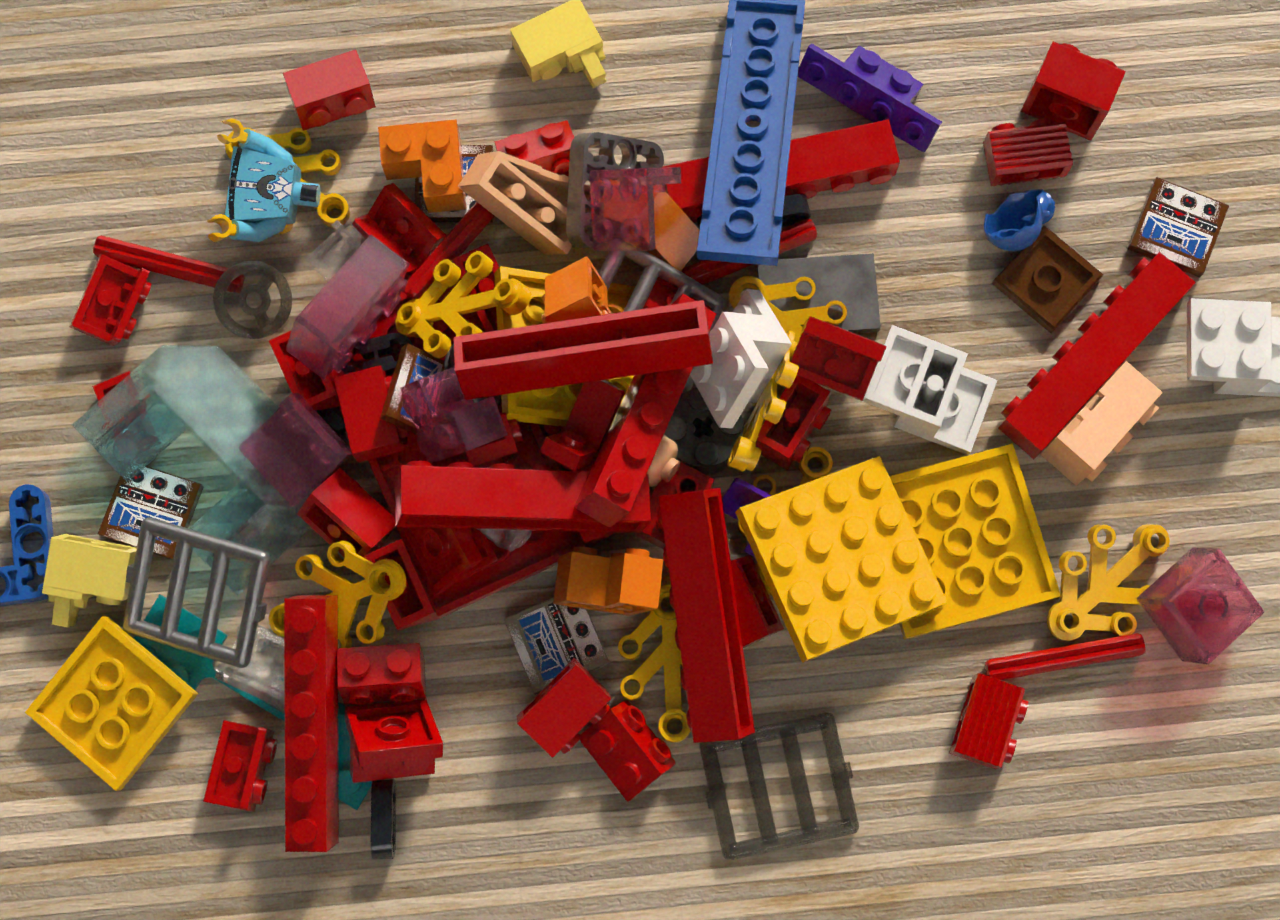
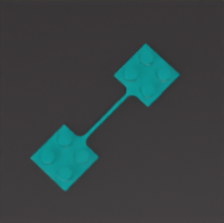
[133,594,372,810]

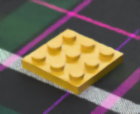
[25,616,199,791]

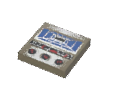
[504,598,610,695]

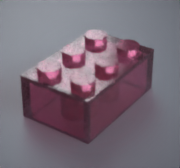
[286,235,410,380]

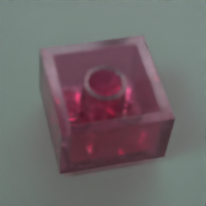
[1136,547,1265,665]

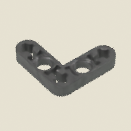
[566,132,664,248]

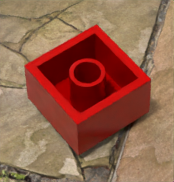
[1020,41,1126,141]

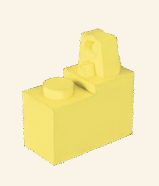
[510,0,606,89]
[42,534,137,628]

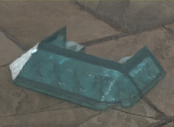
[72,345,327,596]

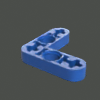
[0,484,54,607]

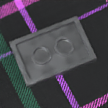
[757,253,881,333]

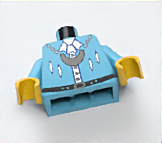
[207,118,321,242]

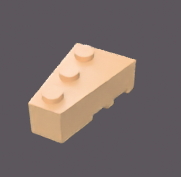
[458,151,592,255]
[1040,361,1163,486]

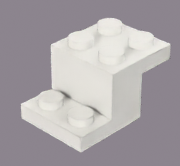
[690,289,792,428]
[1186,298,1280,397]
[862,325,998,455]

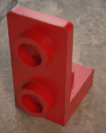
[540,380,625,471]

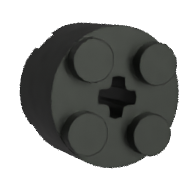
[664,387,744,475]

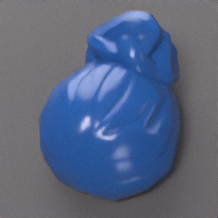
[983,189,1055,251]

